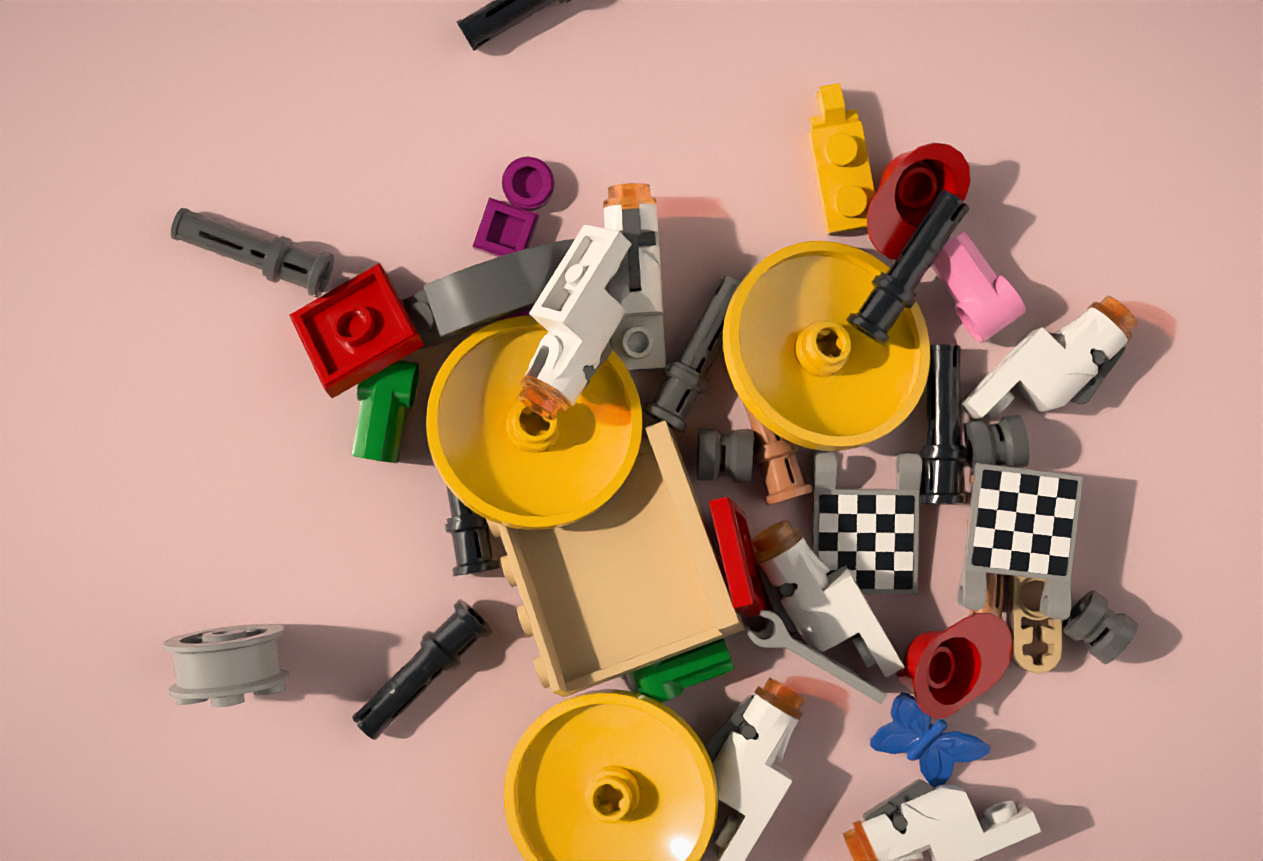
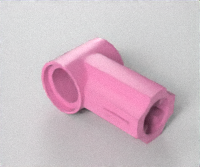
[931,231,1026,343]

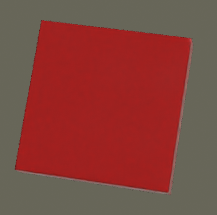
[289,263,425,399]
[709,496,768,617]

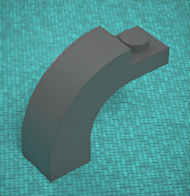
[403,238,576,349]

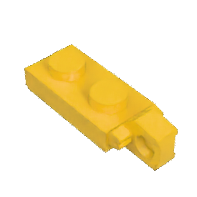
[808,83,875,235]

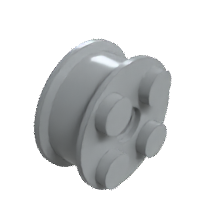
[163,624,290,707]

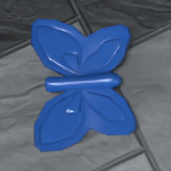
[870,692,991,788]

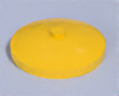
[723,241,930,451]
[426,316,642,530]
[503,689,718,861]

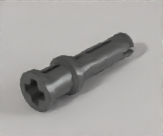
[171,208,334,298]
[642,276,741,433]

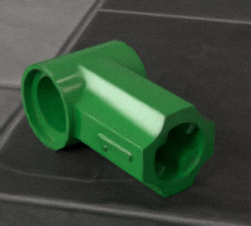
[352,360,419,464]
[626,638,735,703]

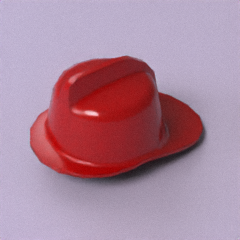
[866,142,971,260]
[896,613,1013,719]

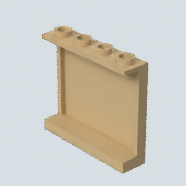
[486,421,746,697]

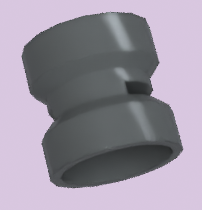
[964,415,1029,474]
[697,428,753,482]
[1062,590,1138,664]

